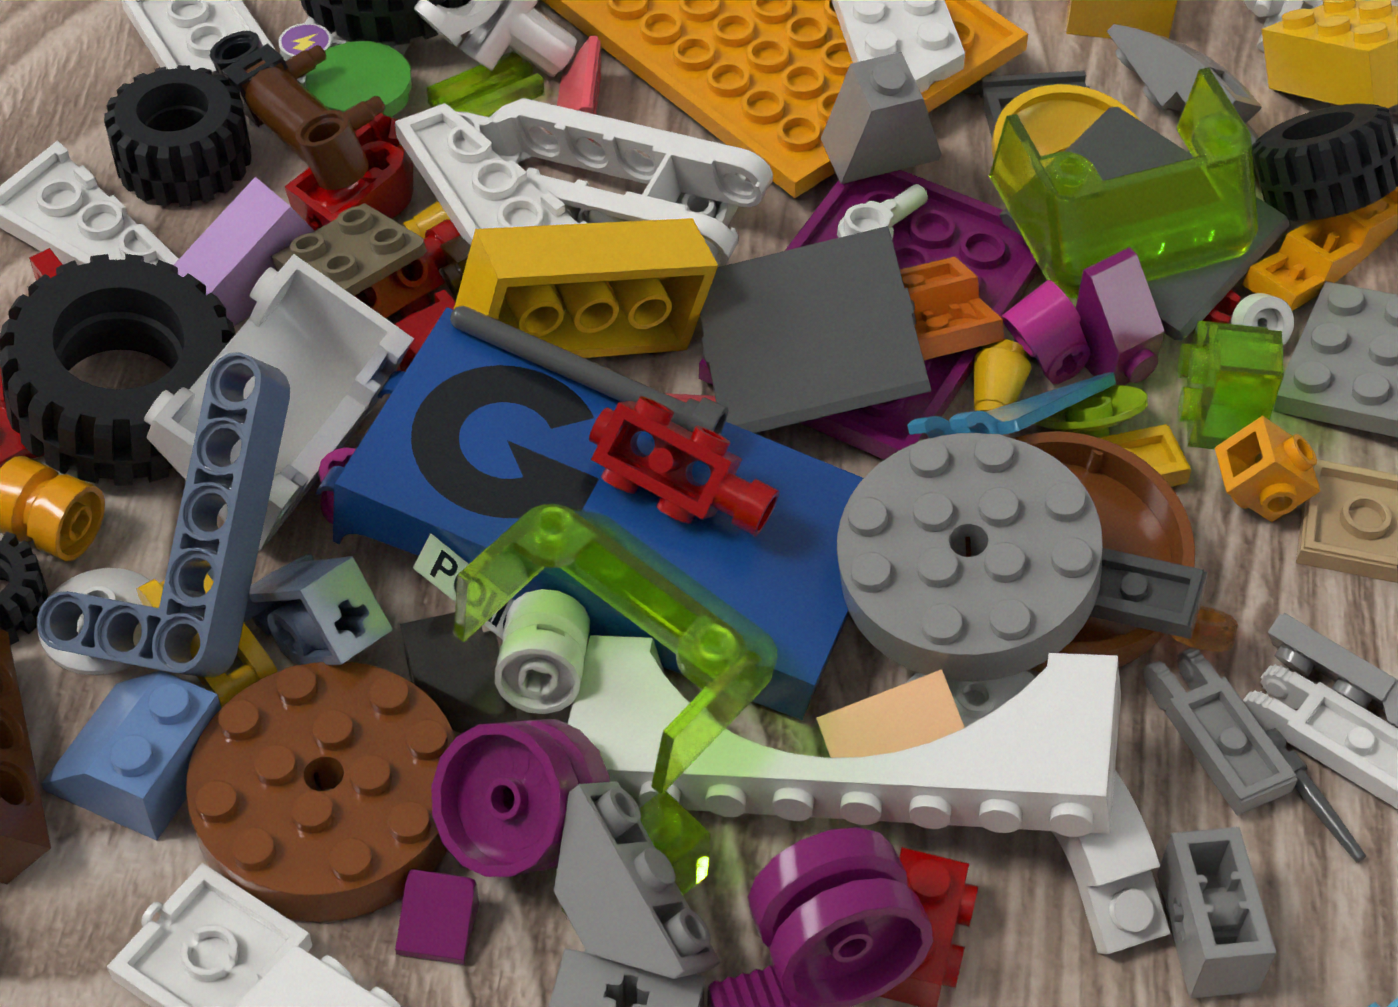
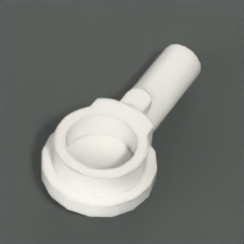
[837,184,928,238]

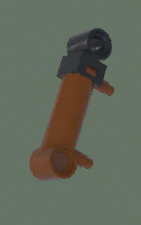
[209,31,385,190]

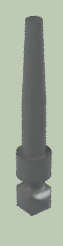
[1265,728,1366,863]

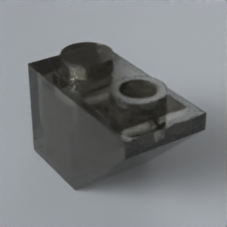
[400,610,517,734]

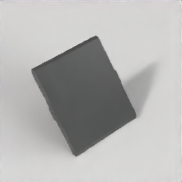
[999,107,1290,340]
[700,226,931,433]

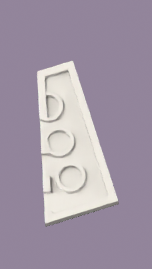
[0,140,179,265]

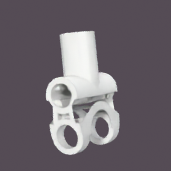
[414,0,577,76]

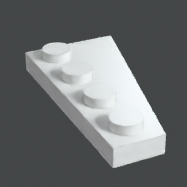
[395,103,586,245]

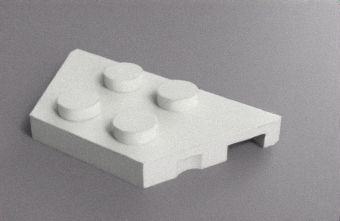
[832,0,965,93]

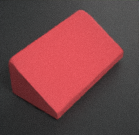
[557,36,601,142]

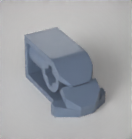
[244,554,393,665]

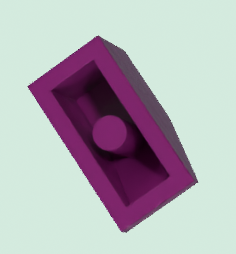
[1076,247,1165,385]

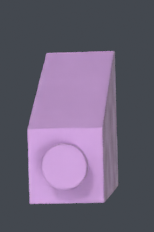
[174,177,314,326]

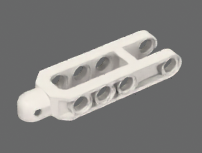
[456,98,773,267]

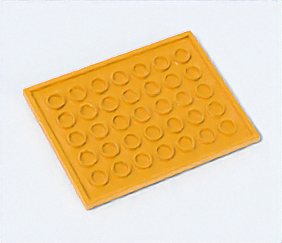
[542,0,1028,198]

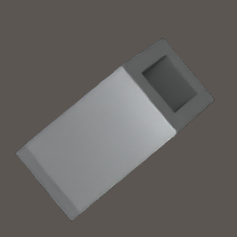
[554,781,721,979]

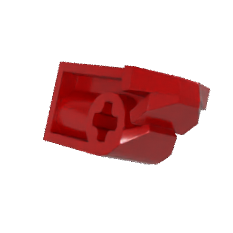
[284,113,414,231]

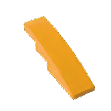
[1242,186,1398,311]

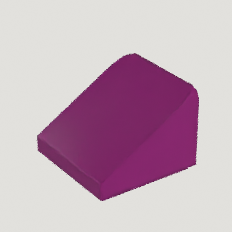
[395,870,479,965]

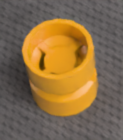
[0,456,105,561]

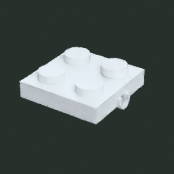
[107,863,312,1007]

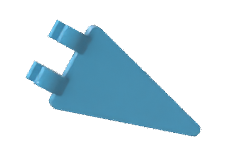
[907,372,1116,439]

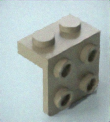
[271,203,427,296]

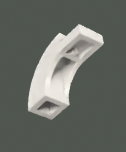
[1051,770,1171,954]

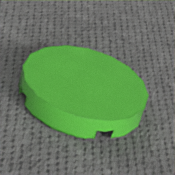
[306,41,412,117]

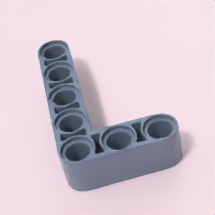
[37,352,290,677]

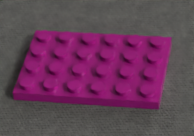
[699,170,1049,460]

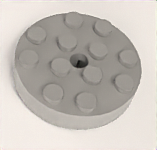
[837,433,1102,682]

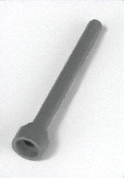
[450,306,728,435]

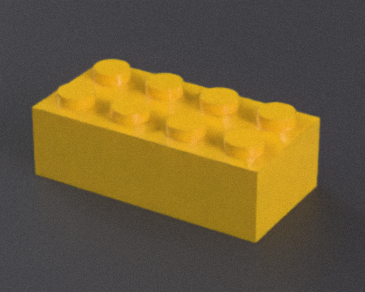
[454,218,718,358]

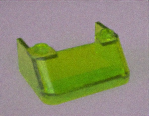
[989,67,1259,299]
[454,504,778,795]

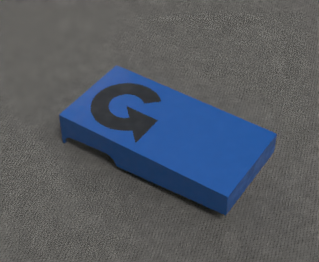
[316,307,864,720]

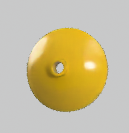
[992,84,1140,195]

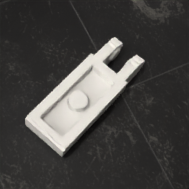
[1242,664,1398,809]

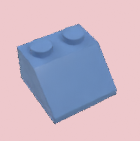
[42,670,221,841]

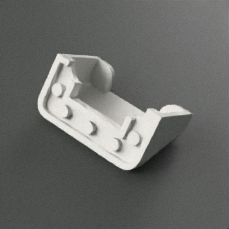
[144,254,414,551]

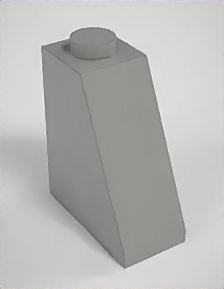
[821,52,942,184]

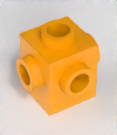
[1214,415,1321,522]

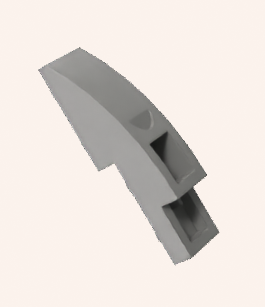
[1107,24,1263,175]

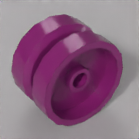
[431,719,610,877]
[747,827,933,1007]

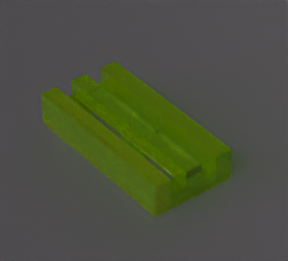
[426,51,544,118]

